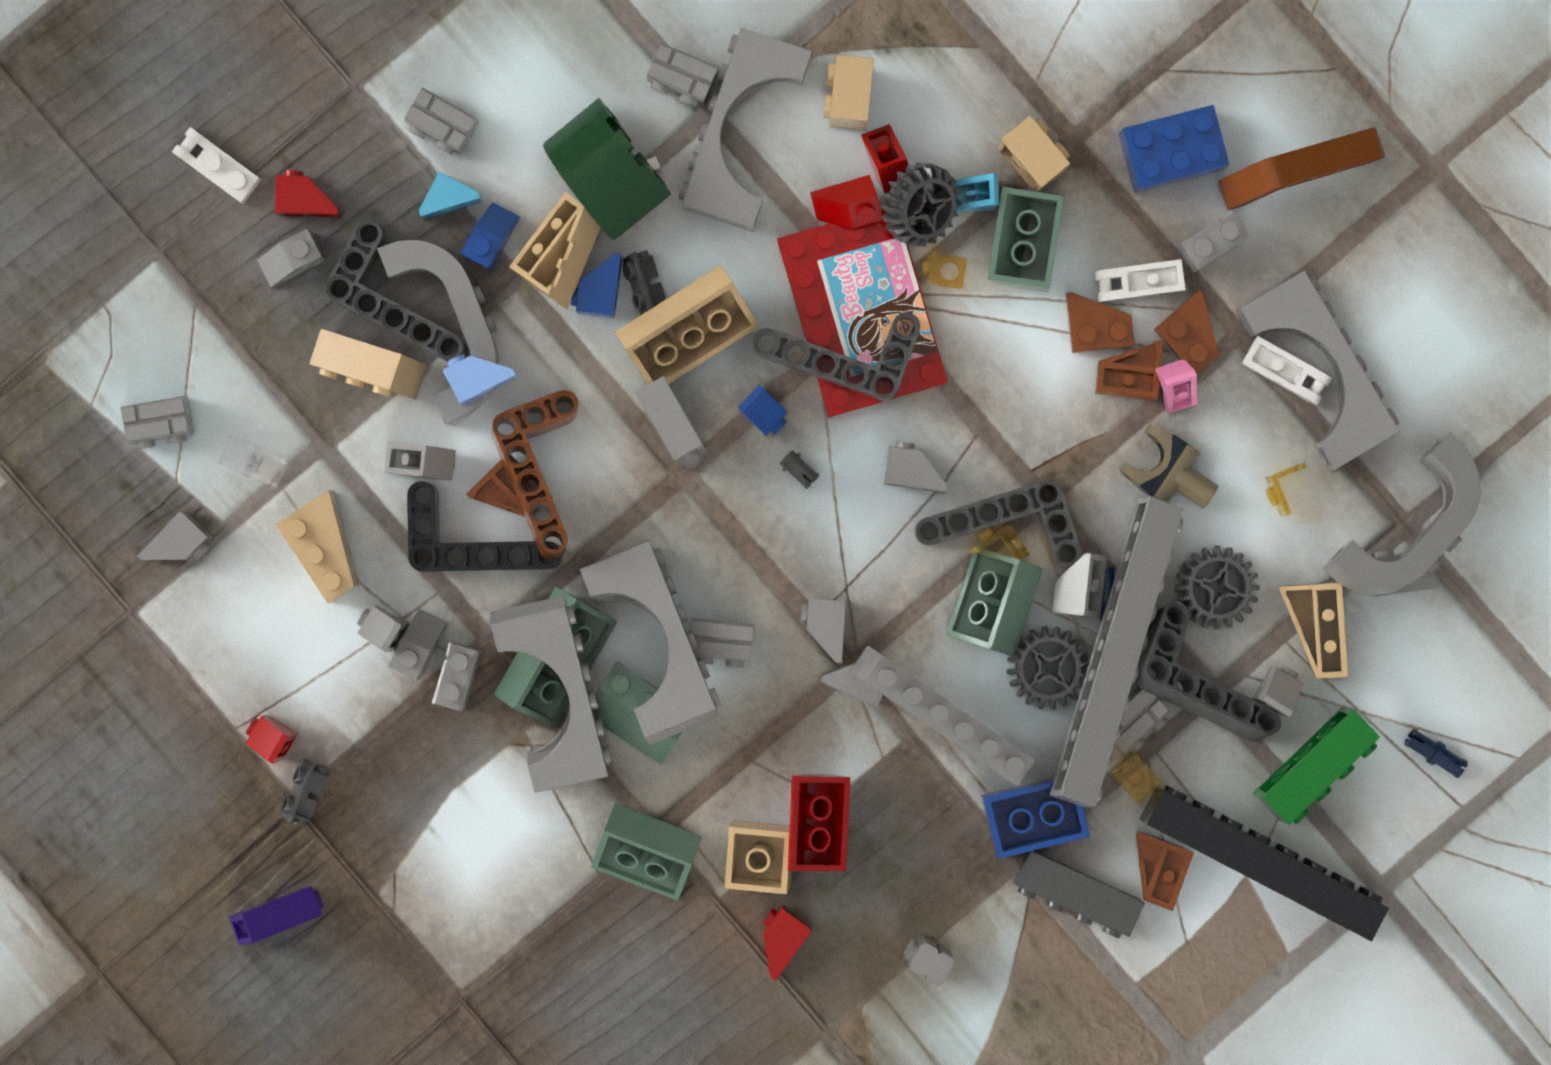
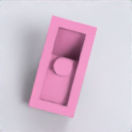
[1155,359,1197,414]

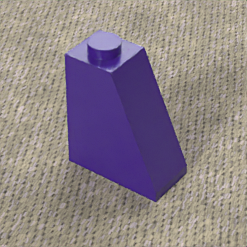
[228,886,323,945]

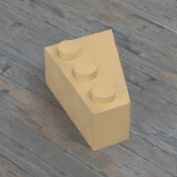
[509,192,601,310]
[309,329,427,400]
[276,490,359,603]
[1278,582,1348,679]

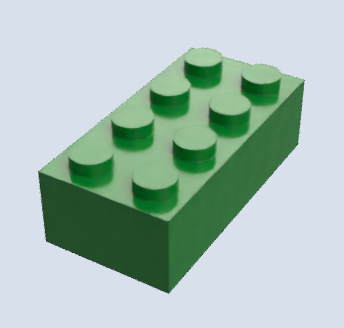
[1253,707,1380,825]

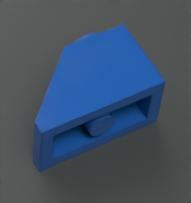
[461,202,520,272]
[571,253,623,319]
[738,385,787,436]

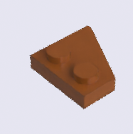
[1154,290,1219,375]
[1066,292,1135,353]
[1095,340,1164,401]
[466,454,553,517]
[1136,831,1194,911]

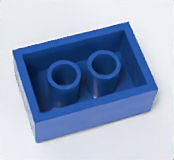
[1119,104,1230,193]
[981,777,1090,859]

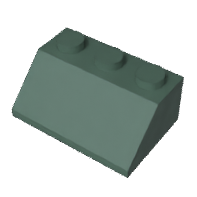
[988,187,1064,293]
[946,546,1043,657]
[594,661,682,765]
[591,803,702,901]

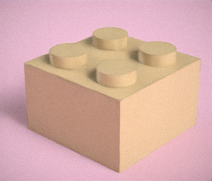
[824,55,874,130]
[997,115,1070,192]
[725,820,792,894]

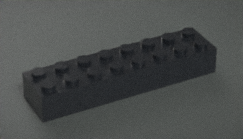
[1139,785,1389,942]

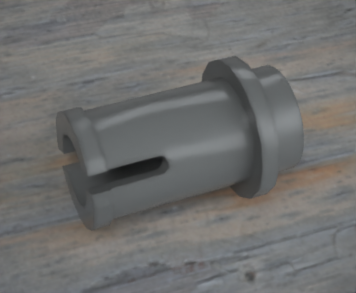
[780,450,820,489]

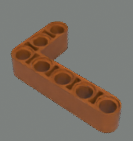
[1218,127,1386,211]
[492,390,579,560]

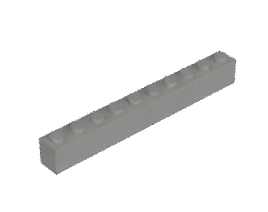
[1050,496,1184,808]

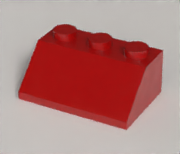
[787,774,850,871]

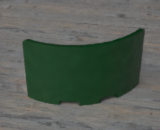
[543,98,671,240]

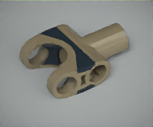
[1120,425,1219,509]

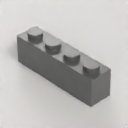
[1013,851,1145,939]

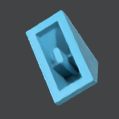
[419,171,483,220]
[955,173,999,212]

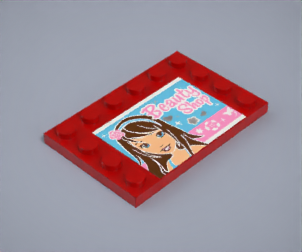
[777,208,948,418]

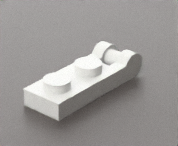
[171,127,261,204]
[1094,259,1186,303]
[1241,336,1332,406]

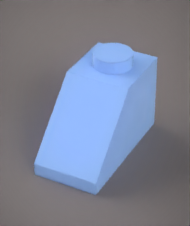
[442,354,518,405]

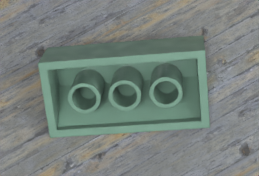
[493,587,618,729]

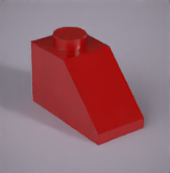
[861,124,909,193]
[275,170,342,218]
[810,175,883,229]
[246,715,299,764]
[762,905,812,981]

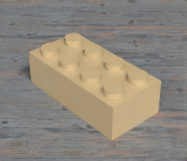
[615,265,759,384]

